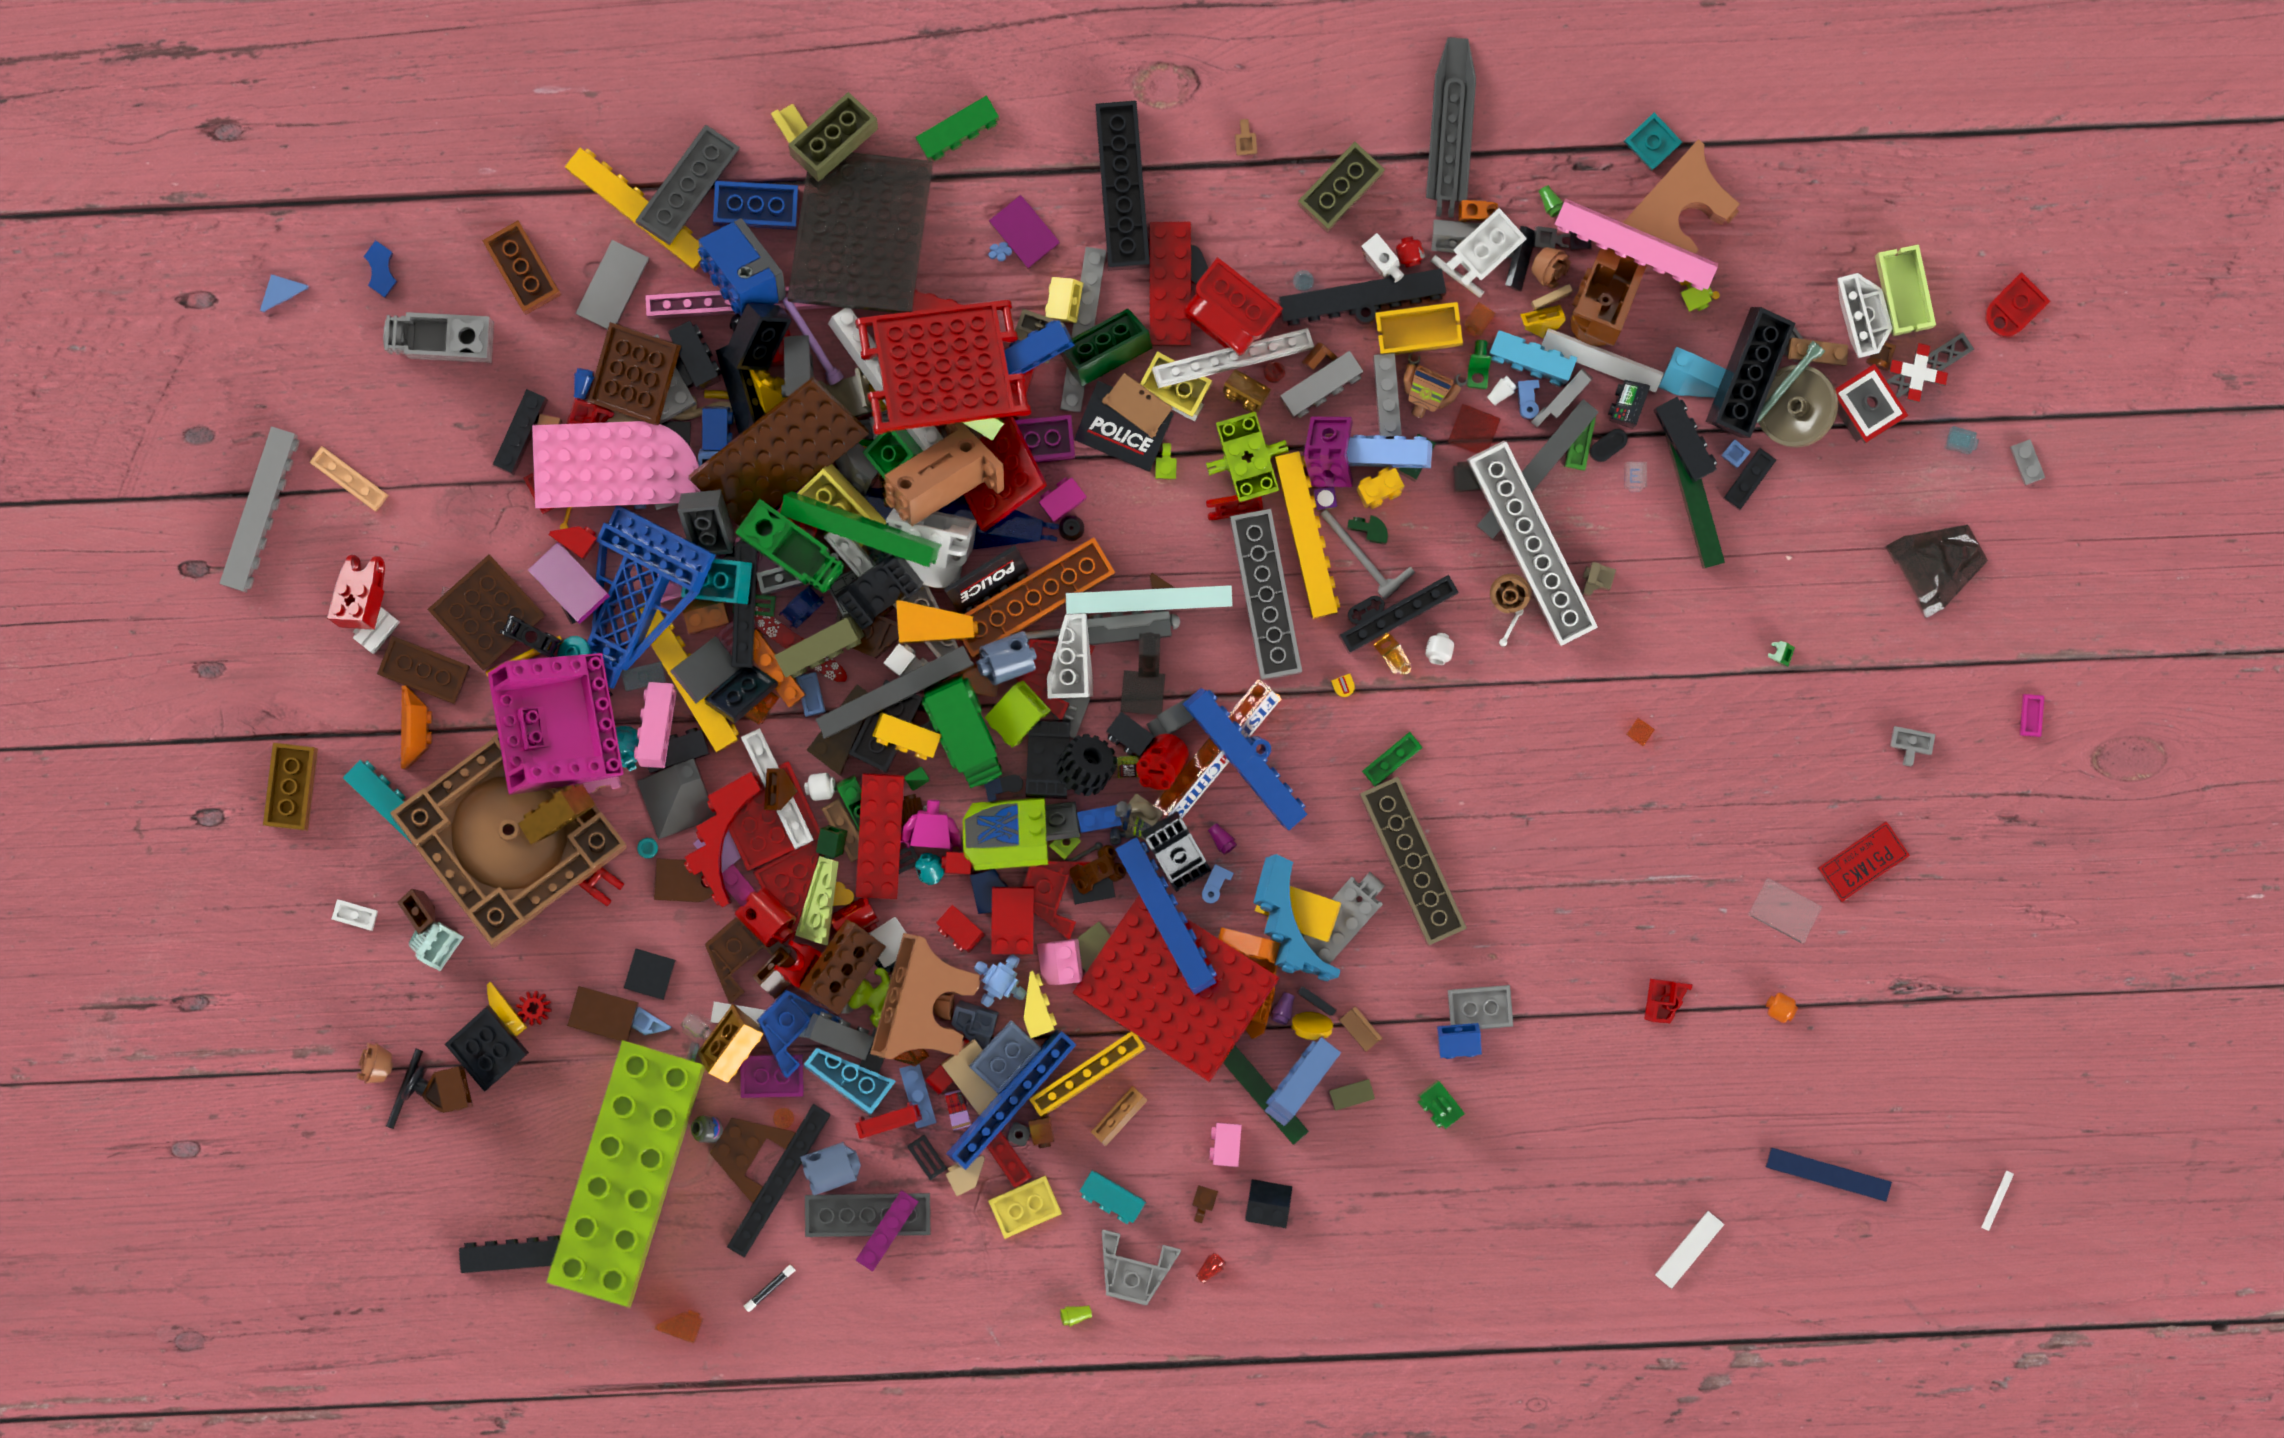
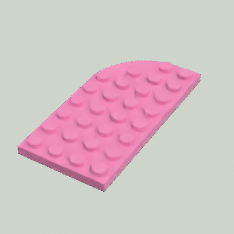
[532,421,701,509]

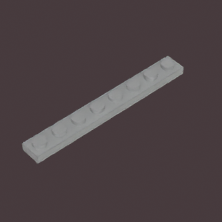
[1060,247,1106,413]

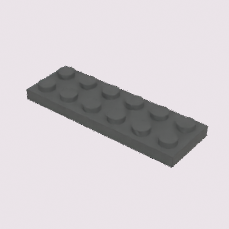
[635,125,740,246]
[805,1193,931,1237]

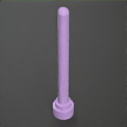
[783,297,844,385]

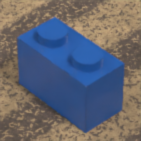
[702,406,734,450]
[1077,805,1122,833]
[1437,1023,1482,1059]

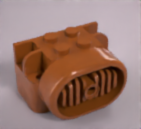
[1570,248,1647,347]

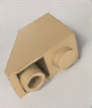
[946,1155,985,1196]

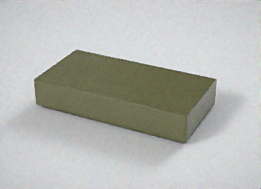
[1329,1079,1375,1111]

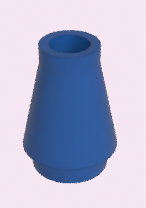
[574,368,594,399]

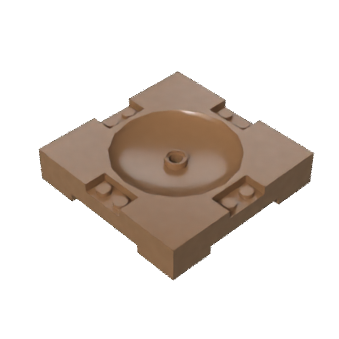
[390,733,626,949]

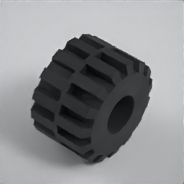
[1056,734,1118,796]

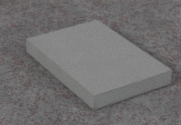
[1447,985,1513,1029]

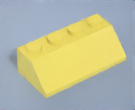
[798,464,887,547]

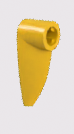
[487,982,527,1036]

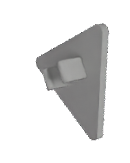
[1050,697,1090,738]

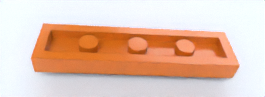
[754,629,806,708]

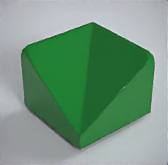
[904,767,930,791]

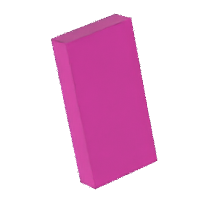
[2020,694,2044,737]

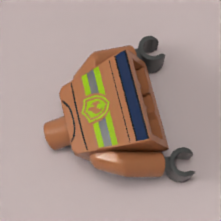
[1403,353,1468,418]

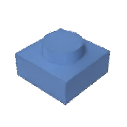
[1721,439,1750,469]

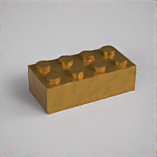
[263,743,318,831]

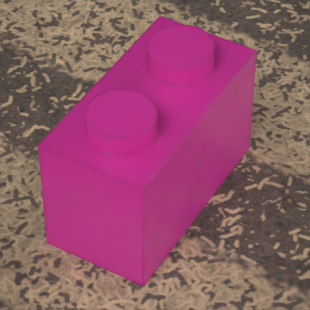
[1039,477,1087,523]

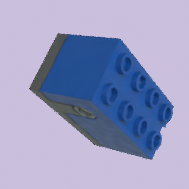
[698,218,786,316]

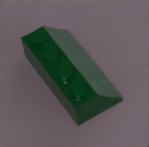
[1061,308,1153,386]

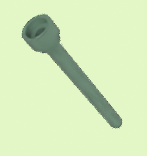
[1757,341,1825,423]

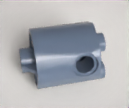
[977,631,1037,685]
[801,1142,861,1196]

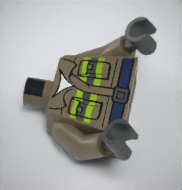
[1110,793,1163,845]

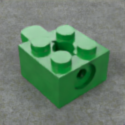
[1417,1080,1465,1129]

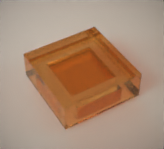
[1626,718,1655,747]

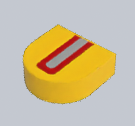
[1331,674,1355,697]

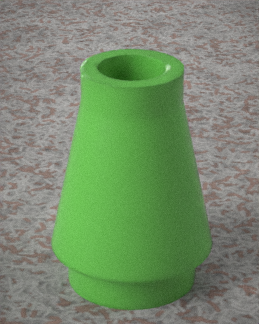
[1539,185,1564,218]

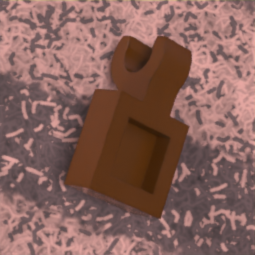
[1192,1185,1218,1223]

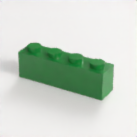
[915,95,1000,161]

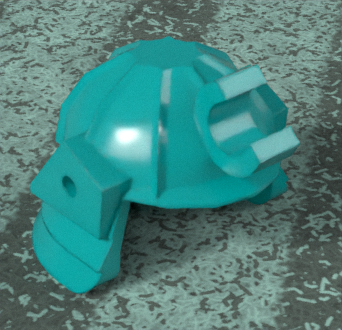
[615,726,639,771]

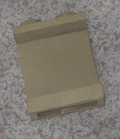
[818,368,872,417]

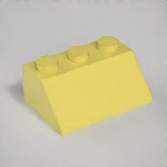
[1140,352,1212,417]

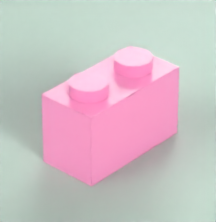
[1209,1123,1241,1167]

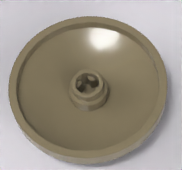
[1759,365,1838,448]

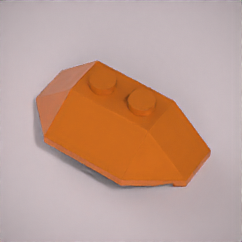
[401,686,433,770]

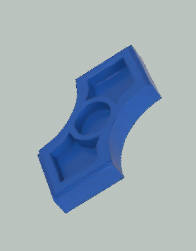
[363,240,397,298]

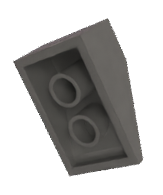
[834,443,880,497]

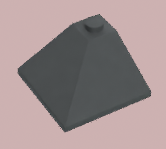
[637,759,716,840]

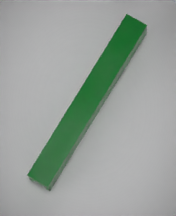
[780,491,942,567]

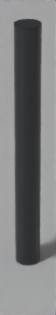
[386,1048,423,1129]

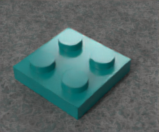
[1624,112,1682,171]

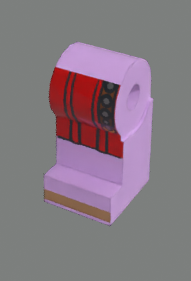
[945,1089,972,1130]

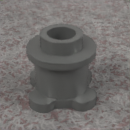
[1007,1122,1031,1146]

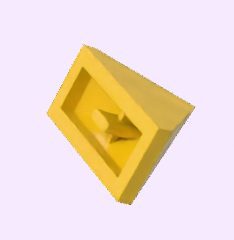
[1520,305,1565,339]

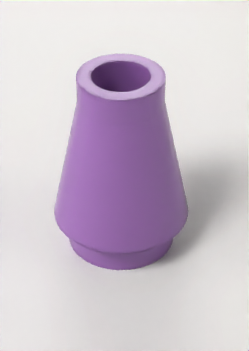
[1271,992,1295,1025]

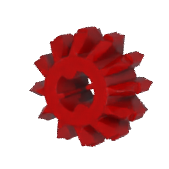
[516,991,552,1026]

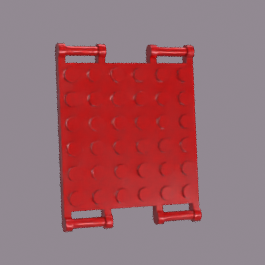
[855,300,1031,434]

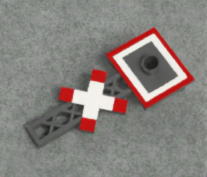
[1835,333,1974,443]

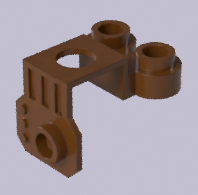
[1069,845,1126,894]

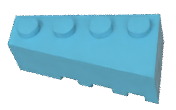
[803,1048,896,1116]

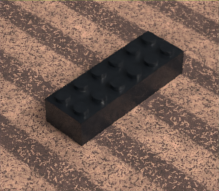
[1705,307,1796,438]

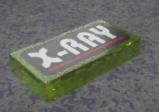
[1117,756,1138,778]

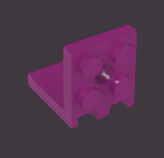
[1304,417,1353,487]

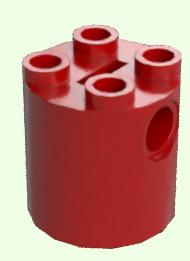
[1136,734,1189,790]
[735,887,796,947]

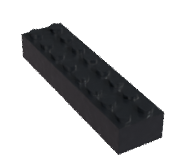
[1095,100,1150,271]

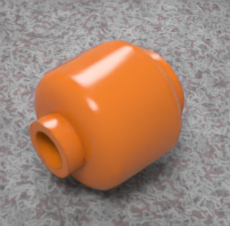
[1765,992,1798,1023]

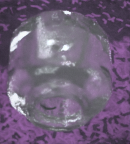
[680,1011,712,1042]

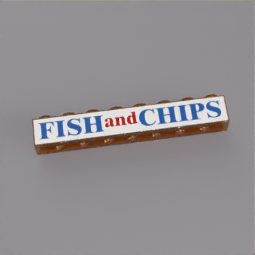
[1154,679,1281,819]

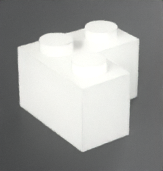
[884,643,929,677]

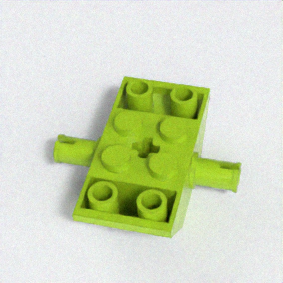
[1206,411,1289,503]

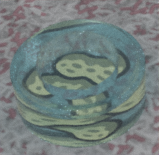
[686,1041,700,1062]

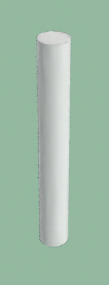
[1430,255,1485,298]
[1981,1171,2014,1231]

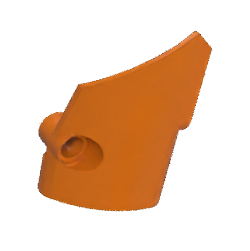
[1218,927,1281,1039]

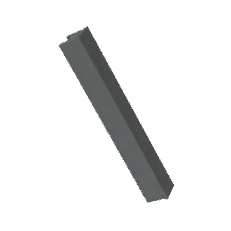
[1477,399,1599,540]
[816,646,974,739]

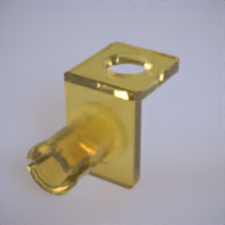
[1373,634,1411,675]

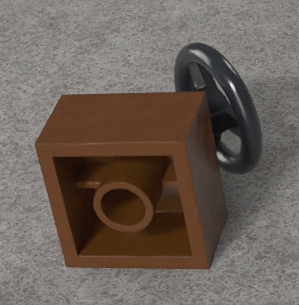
[401,1064,473,1113]

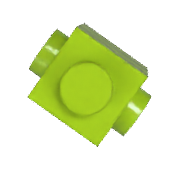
[1680,283,1713,312]

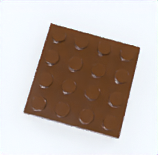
[588,322,681,425]
[427,554,545,671]

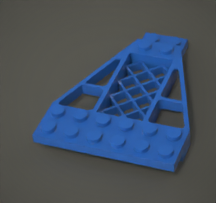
[587,505,716,689]

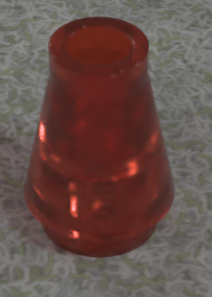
[1196,1253,1226,1284]

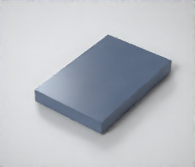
[969,1020,1042,1094]

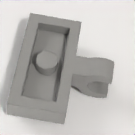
[1890,726,1935,767]

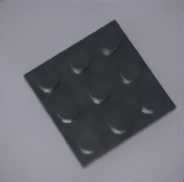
[445,1005,529,1092]

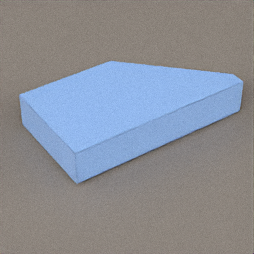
[632,1007,671,1035]

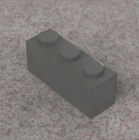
[804,1012,874,1060]

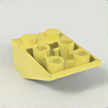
[1024,971,1057,1038]

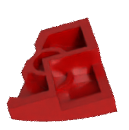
[566,398,614,424]
[1644,978,1693,1024]

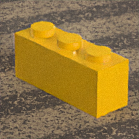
[872,713,941,760]

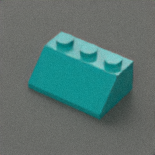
[1079,1169,1146,1224]

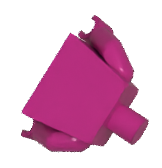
[900,799,962,852]

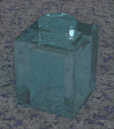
[1945,426,1979,455]

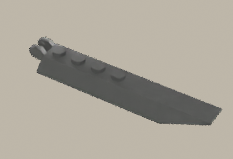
[1426,37,1476,218]

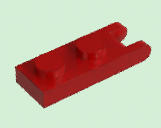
[1206,495,1263,521]

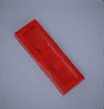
[987,1131,1032,1188]

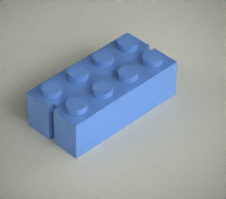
[1265,1037,1341,1126]

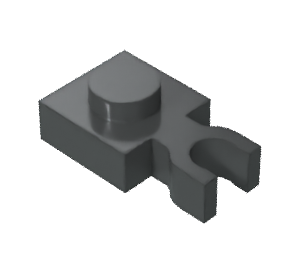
[1533,226,1570,249]

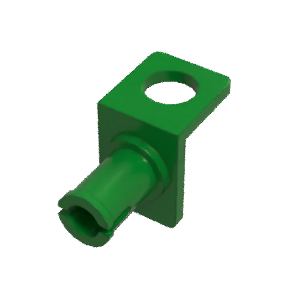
[1467,340,1491,389]

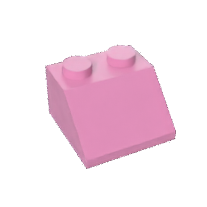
[1037,939,1083,985]

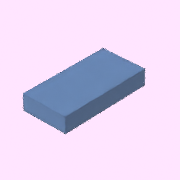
[796,672,826,717]

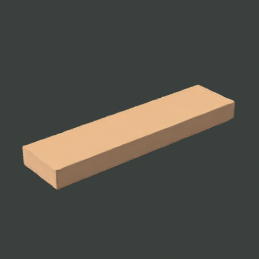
[309,446,389,512]

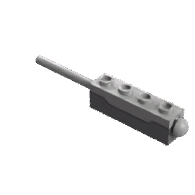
[1018,610,1180,645]

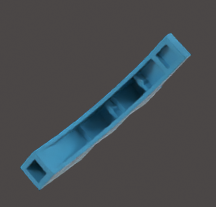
[1253,854,1341,981]

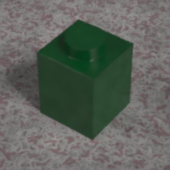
[816,825,847,859]

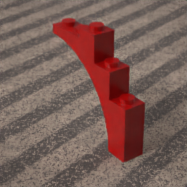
[684,772,763,907]

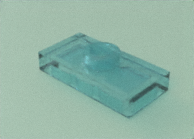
[621,662,667,692]

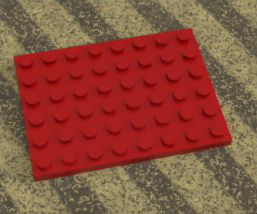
[1072,894,1279,1083]

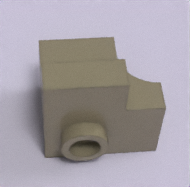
[1582,562,1616,596]

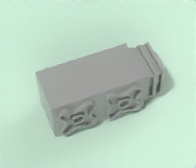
[383,312,494,363]

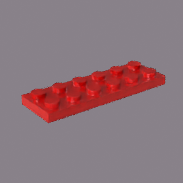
[1150,222,1191,346]
[856,773,904,899]

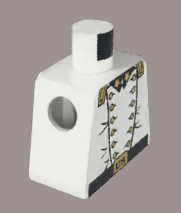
[1361,233,1404,282]

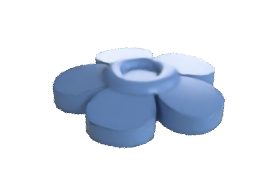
[989,242,1012,261]

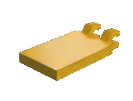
[1255,886,1342,942]

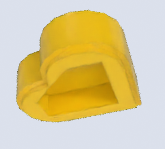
[833,882,854,906]

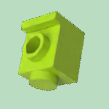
[1049,834,1081,860]

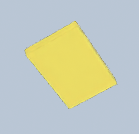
[988,1175,1062,1239]

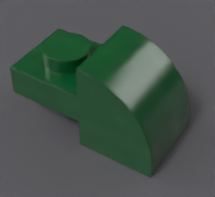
[1347,515,1388,545]

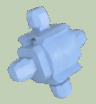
[974,954,1027,1007]

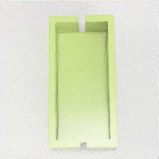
[1875,244,1936,336]

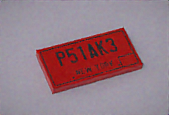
[1818,821,1910,902]

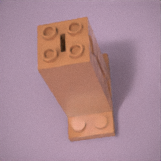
[884,422,1004,526]

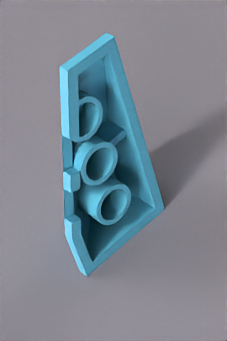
[1658,347,1726,398]

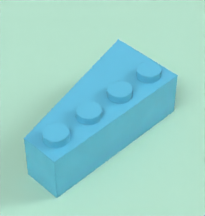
[1488,330,1577,387]

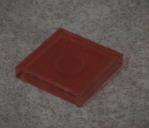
[1447,404,1501,454]

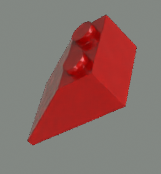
[991,887,1034,954]

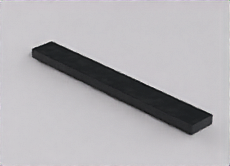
[727,1104,831,1258]

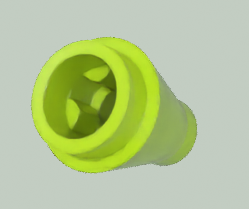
[1060,1305,1092,1327]

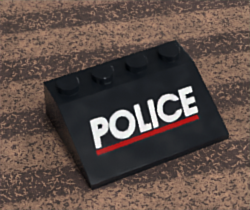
[1074,381,1174,472]
[944,545,1029,614]

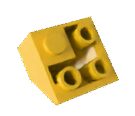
[749,370,786,413]

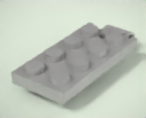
[1301,872,1385,964]

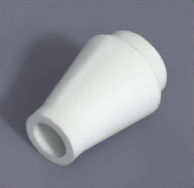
[1487,376,1518,406]

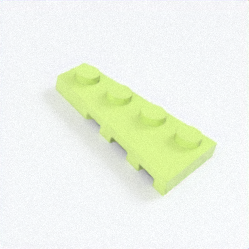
[795,856,839,946]

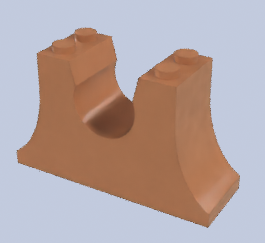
[1623,139,1740,254]
[870,933,980,1060]

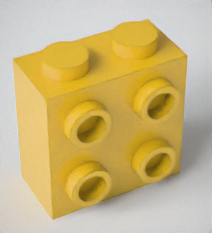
[1356,467,1404,509]

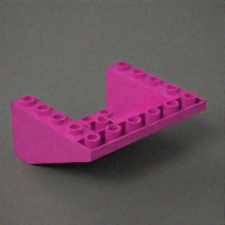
[488,653,623,795]

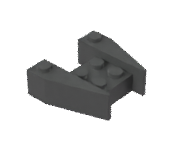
[781,335,814,398]

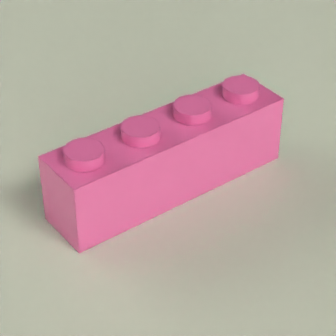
[634,682,677,768]

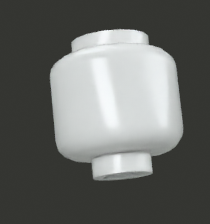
[1425,633,1454,665]
[804,773,836,801]

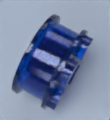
[778,584,825,629]

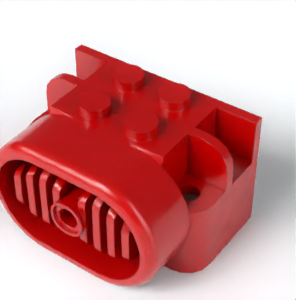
[1184,257,1283,356]

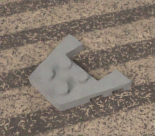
[1102,1229,1181,1306]

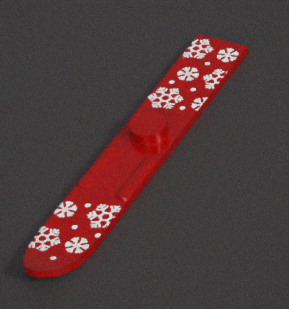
[755,606,847,682]

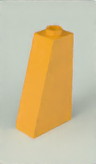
[896,600,978,644]

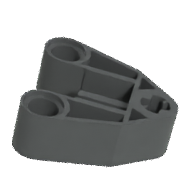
[1146,696,1195,737]

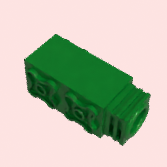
[735,499,844,594]
[922,673,1002,788]

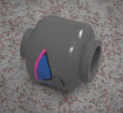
[691,1115,723,1143]

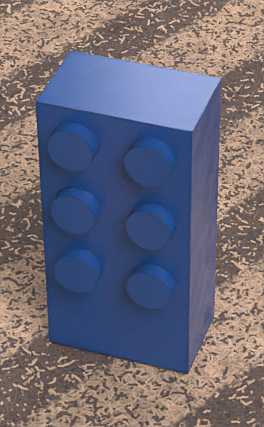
[713,181,798,230]

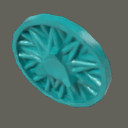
[557,636,591,657]

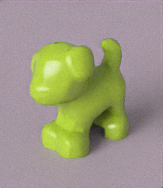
[847,968,890,1027]

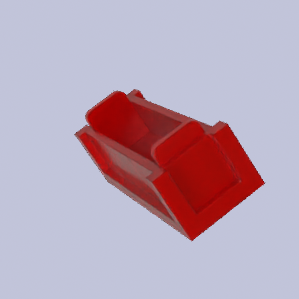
[855,1101,923,1139]

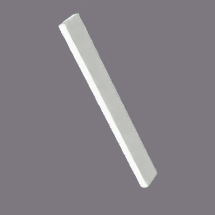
[1152,328,1314,388]

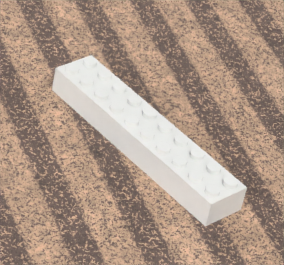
[1467,441,1598,646]

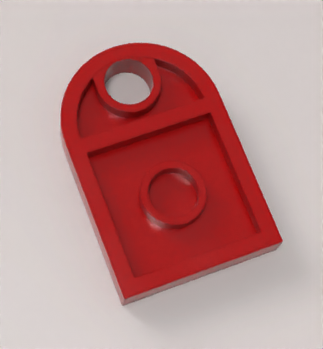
[1985,272,2050,337]

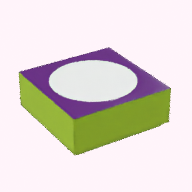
[1313,487,1337,511]

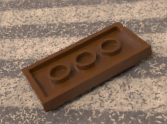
[377,636,470,704]

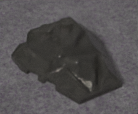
[1885,525,1988,619]

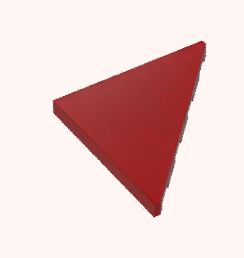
[753,839,820,941]

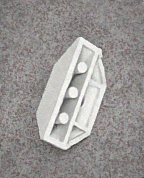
[1837,273,1892,358]

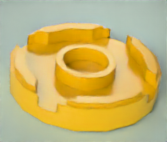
[1291,1012,1333,1040]

